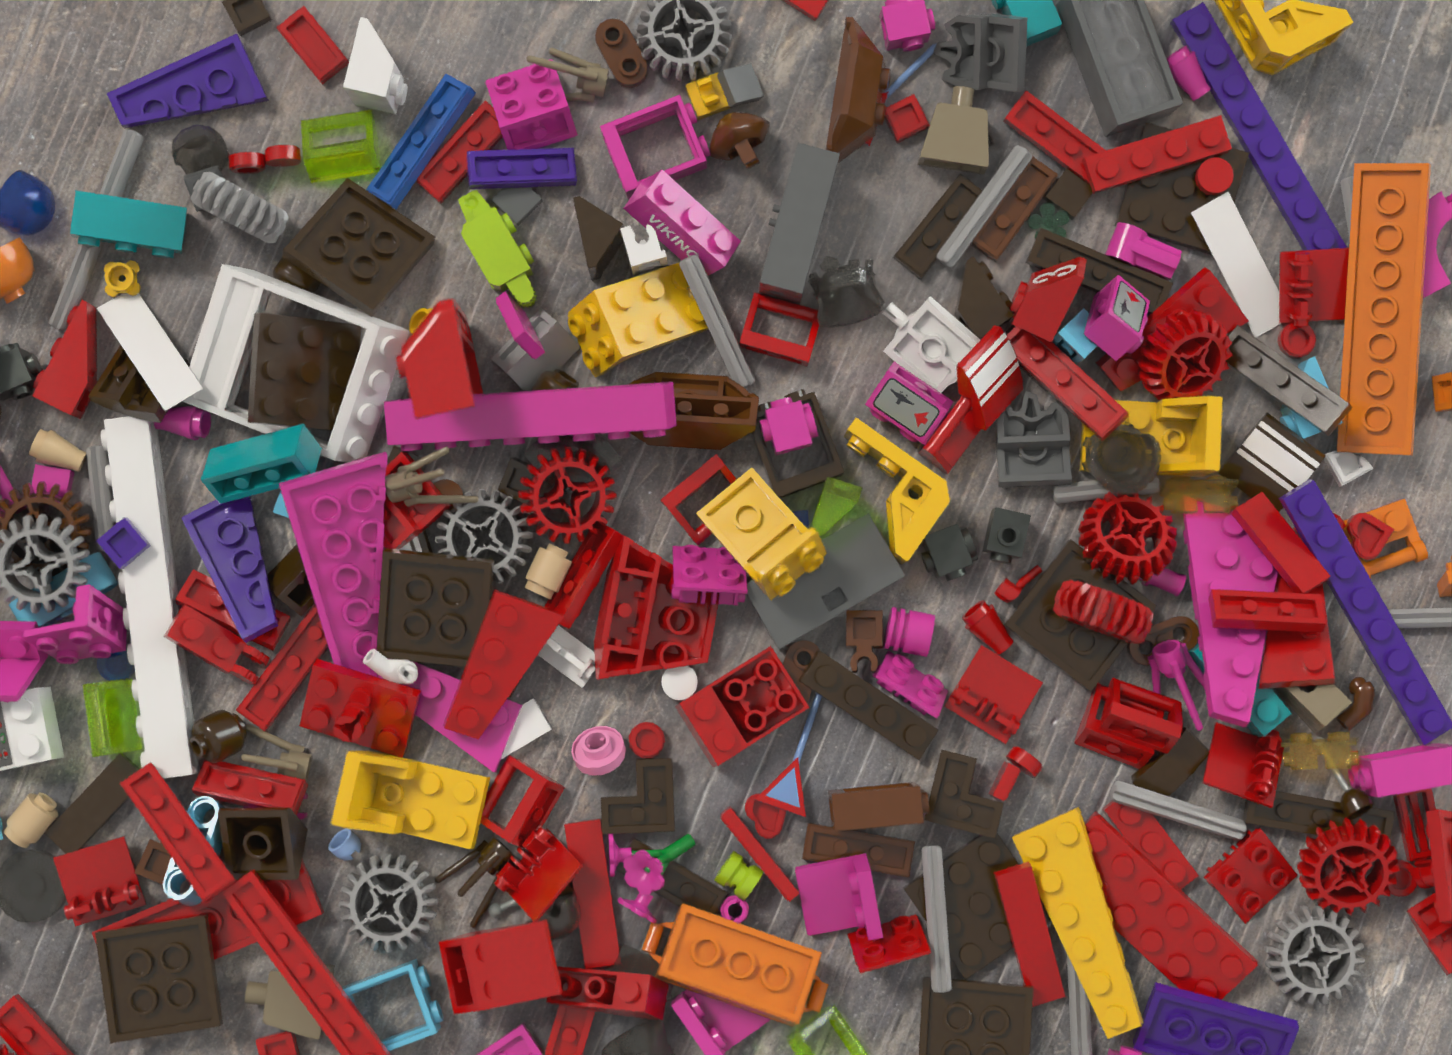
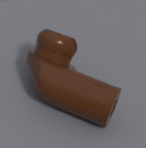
[1337,677,1375,731]

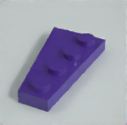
[107,34,269,129]
[181,496,278,643]

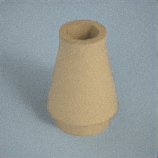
[29,429,87,472]

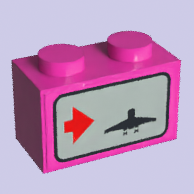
[1084,275,1150,361]
[865,361,954,445]

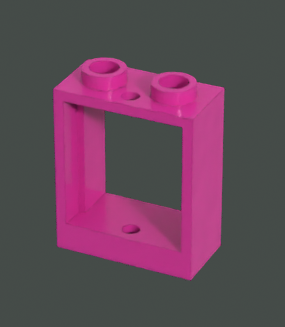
[600,95,711,199]
[1348,743,1452,798]

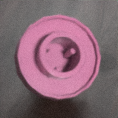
[571,726,626,776]

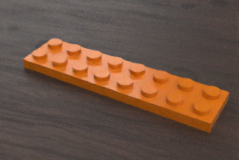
[1337,163,1431,456]

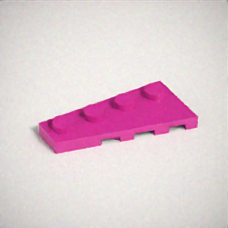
[378,658,523,773]

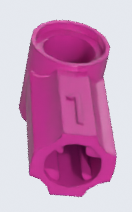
[1105,222,1182,281]

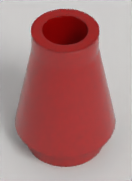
[962,600,1014,654]

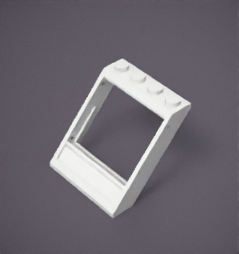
[182,264,409,462]

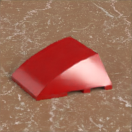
[594,536,719,680]

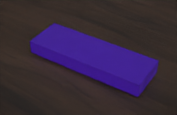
[466,148,577,189]

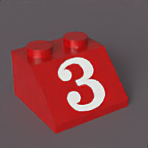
[1009,257,1087,342]

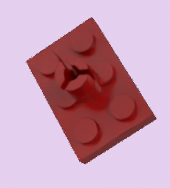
[299,659,421,758]
[1413,809,1452,924]

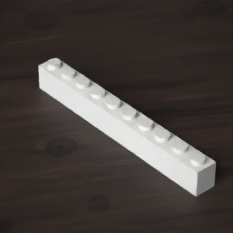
[101,416,200,779]

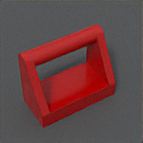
[739,292,823,367]
[918,396,981,474]
[661,454,737,546]
[1099,677,1183,754]
[1074,683,1165,769]
[480,755,565,849]

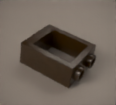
[751,389,845,499]

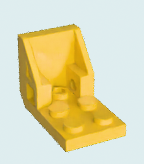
[1214,0,1354,75]
[1080,396,1223,477]
[843,418,950,565]
[331,751,490,849]

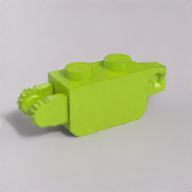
[458,189,537,308]

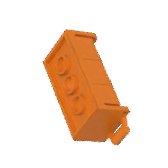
[641,903,829,1027]

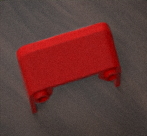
[396,298,484,419]

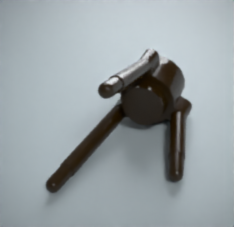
[435,837,515,928]

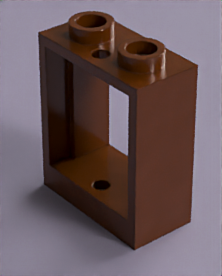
[828,782,929,831]

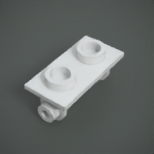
[538,625,595,688]

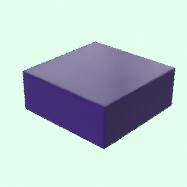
[96,517,151,569]

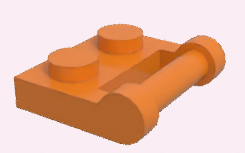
[1343,498,1428,579]

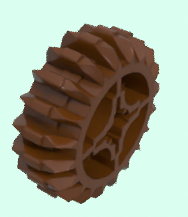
[0,481,92,577]

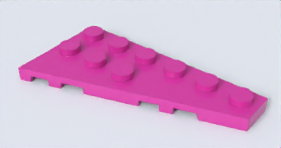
[279,452,387,677]
[1179,497,1278,728]

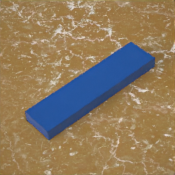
[366,74,476,210]

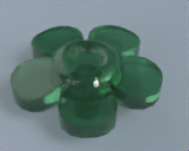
[1028,203,1069,238]

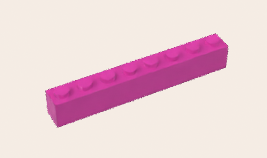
[384,382,677,451]

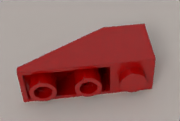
[32,300,97,419]
[546,966,669,1021]

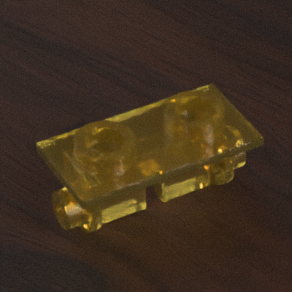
[1159,475,1239,514]
[1281,732,1360,770]

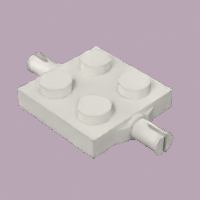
[882,296,980,393]

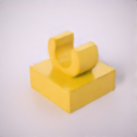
[685,72,730,120]

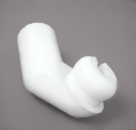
[363,649,418,684]

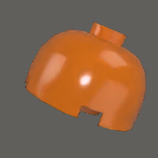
[0,238,34,304]

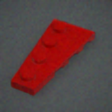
[1096,267,1249,391]
[1259,573,1335,689]
[443,590,564,740]

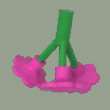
[608,834,695,924]

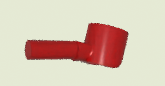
[994,565,1043,603]

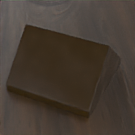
[573,196,624,281]
[218,807,308,880]

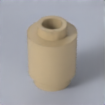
[524,543,572,600]
[4,792,58,848]

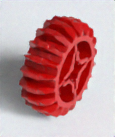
[1136,309,1233,401]
[518,445,617,544]
[1078,489,1177,585]
[1053,580,1154,644]
[1297,817,1400,916]

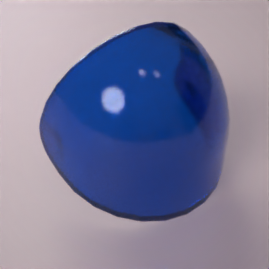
[0,170,55,236]

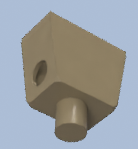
[917,86,989,175]
[1276,684,1352,734]
[245,964,335,1040]

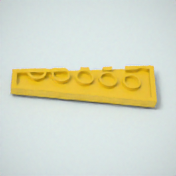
[1012,807,1143,1039]

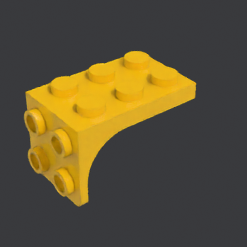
[568,263,709,377]
[696,467,827,600]

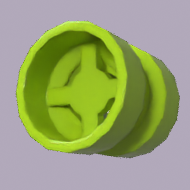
[714,851,764,901]

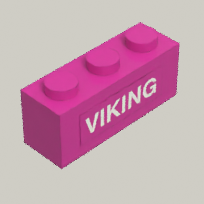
[623,170,741,276]

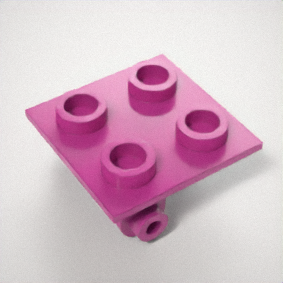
[672,545,747,606]
[872,651,948,719]

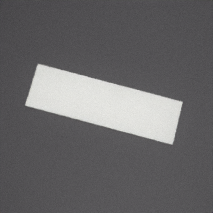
[1191,192,1281,338]
[97,293,203,411]

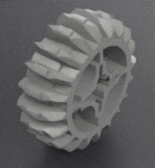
[636,0,732,82]
[190,172,289,243]
[435,489,533,584]
[0,514,91,614]
[339,853,439,953]
[1264,905,1365,1005]

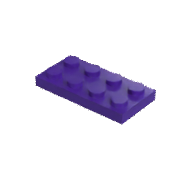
[1133,982,1299,1055]

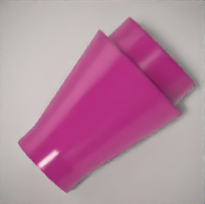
[1166,45,1211,101]
[154,405,211,441]

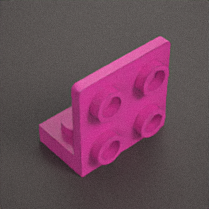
[486,59,578,150]
[23,584,127,664]
[0,621,48,702]
[795,853,883,940]
[671,989,771,1055]

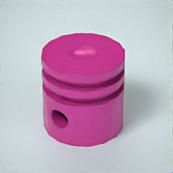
[883,607,935,657]

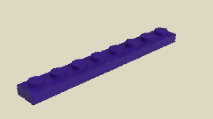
[1170,2,1347,250]
[1279,479,1452,745]

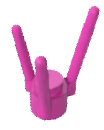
[1148,640,1205,731]

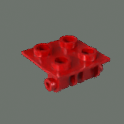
[1279,248,1349,326]
[944,645,1043,744]
[1202,722,1284,808]
[494,826,583,922]
[1203,828,1298,924]
[53,836,146,926]
[847,914,931,974]

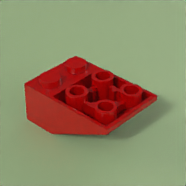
[675,646,810,767]
[438,920,563,1014]

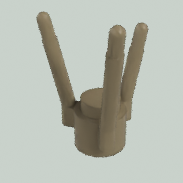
[526,48,609,103]
[385,447,478,506]
[241,724,312,781]

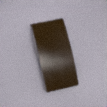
[1131,726,1209,796]

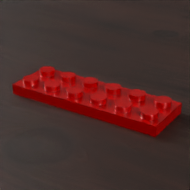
[1084,811,1258,1000]
[92,858,325,960]

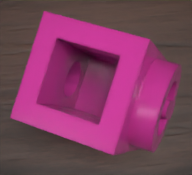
[879,0,935,52]
[760,397,818,456]

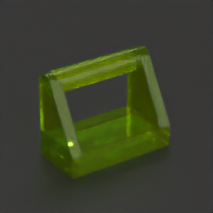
[301,109,381,183]
[810,477,862,538]
[82,678,142,757]
[786,1004,868,1055]

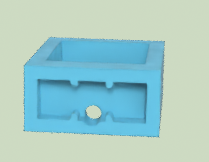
[342,959,444,1051]

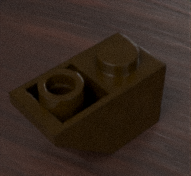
[954,256,1014,340]

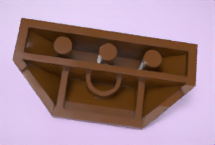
[825,17,891,163]
[628,372,759,450]

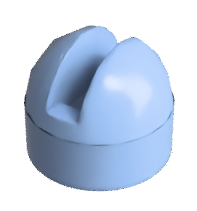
[328,828,361,861]

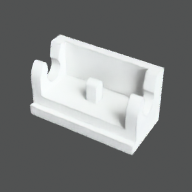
[620,224,668,277]

